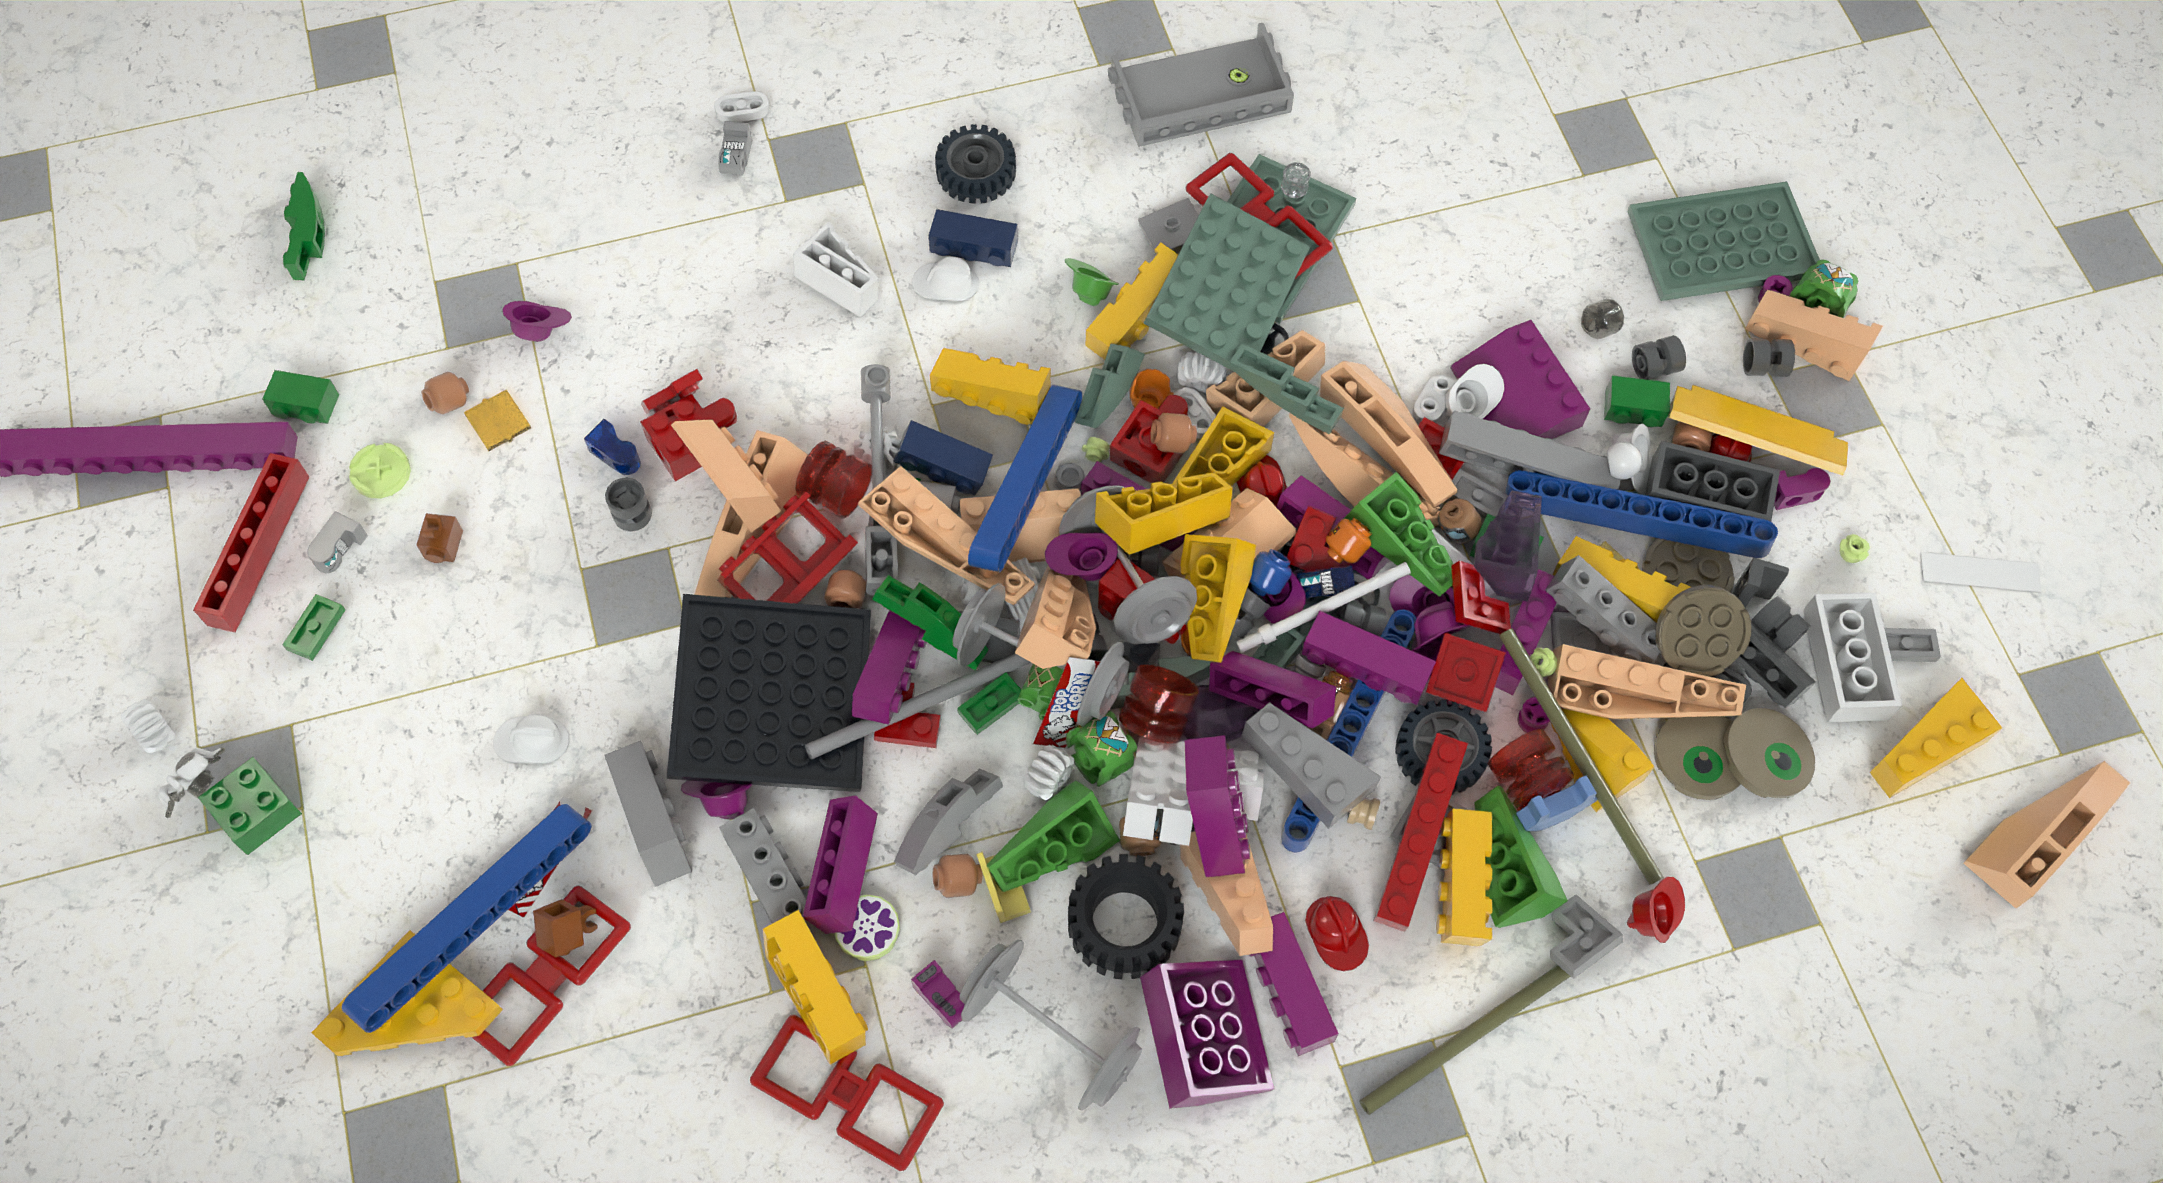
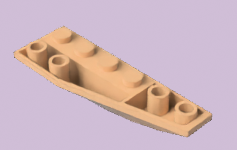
[1320,361,1457,508]
[1289,413,1440,528]
[694,430,816,598]
[858,466,1035,605]
[1015,566,1096,669]
[1548,644,1746,719]
[1963,761,2130,908]

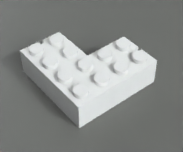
[1123,736,1265,846]

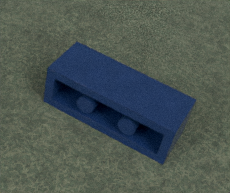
[928,209,1018,267]
[893,420,993,496]

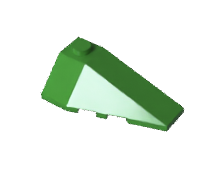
[1344,472,1453,597]
[986,780,1120,892]
[1474,785,1568,928]

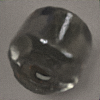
[1581,298,1624,339]

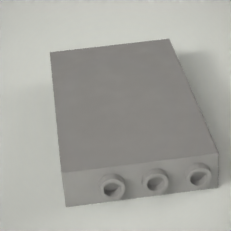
[1108,23,1294,147]

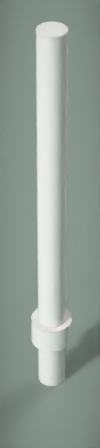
[1237,562,1411,653]

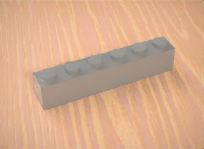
[1439,410,1621,490]

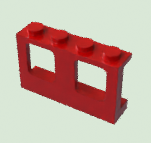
[717,492,858,603]

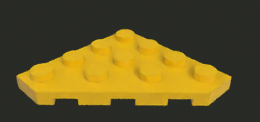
[311,930,503,1056]

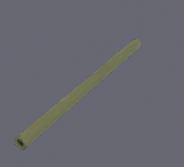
[1499,628,1664,885]
[1359,965,1571,1115]

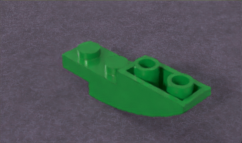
[283,172,325,281]
[872,575,988,670]

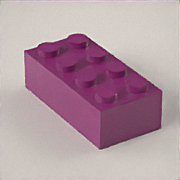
[1184,735,1250,877]

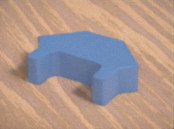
[1516,776,1598,831]

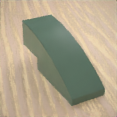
[1075,344,1145,429]

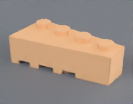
[1745,290,1883,381]
[1206,330,1325,427]
[1180,832,1273,956]

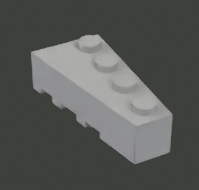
[1242,703,1381,829]
[604,741,692,887]

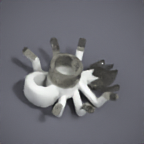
[158,748,226,818]

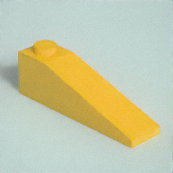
[1180,534,1256,663]
[1550,708,1655,812]

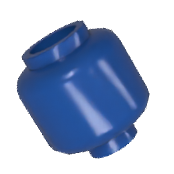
[1249,549,1292,597]

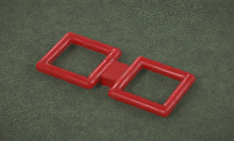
[1185,153,1333,280]
[472,886,631,1066]
[750,1015,944,1171]

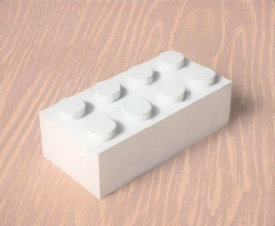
[1803,593,1902,722]

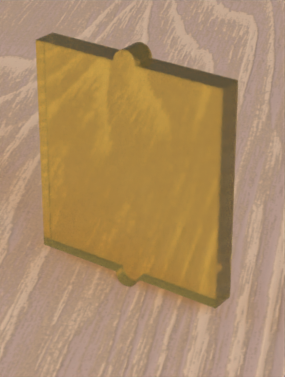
[463,390,531,452]

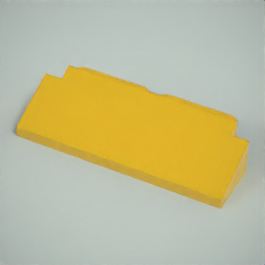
[1668,385,1848,476]

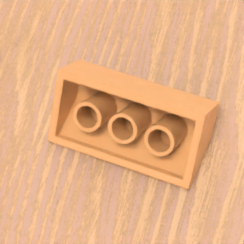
[671,420,781,533]
[959,488,1080,563]
[1162,488,1297,578]

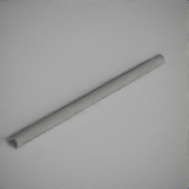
[805,653,1031,759]

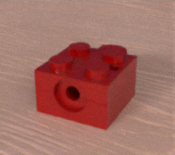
[640,393,737,482]
[1110,395,1188,483]
[1098,559,1187,644]

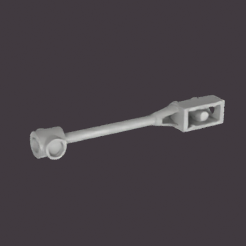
[860,364,898,596]

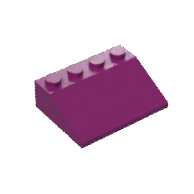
[1450,319,1590,439]
[1140,960,1274,1109]

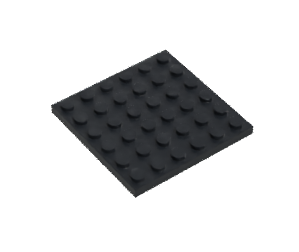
[667,594,871,792]

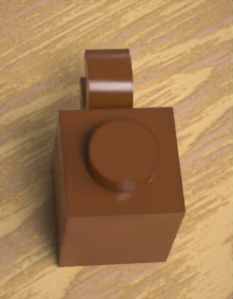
[416,513,463,563]
[533,899,598,957]

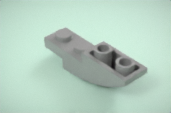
[894,768,1003,875]

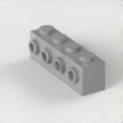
[1546,555,1660,663]
[719,808,815,930]

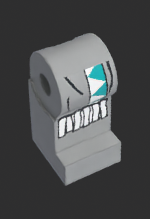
[718,121,752,175]
[307,511,368,573]

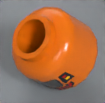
[1326,518,1372,564]

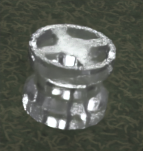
[1281,162,1311,198]

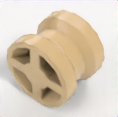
[1347,798,1381,830]

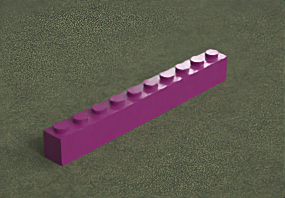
[0,422,298,477]

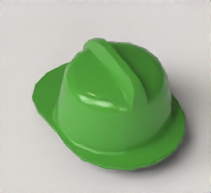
[1065,258,1119,306]

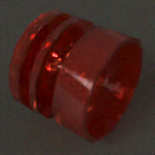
[795,440,872,519]
[1119,665,1199,744]
[1487,729,1574,811]

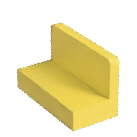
[976,852,1031,923]

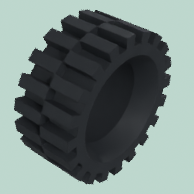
[1068,854,1184,980]

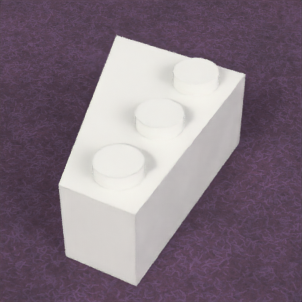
[793,222,879,317]

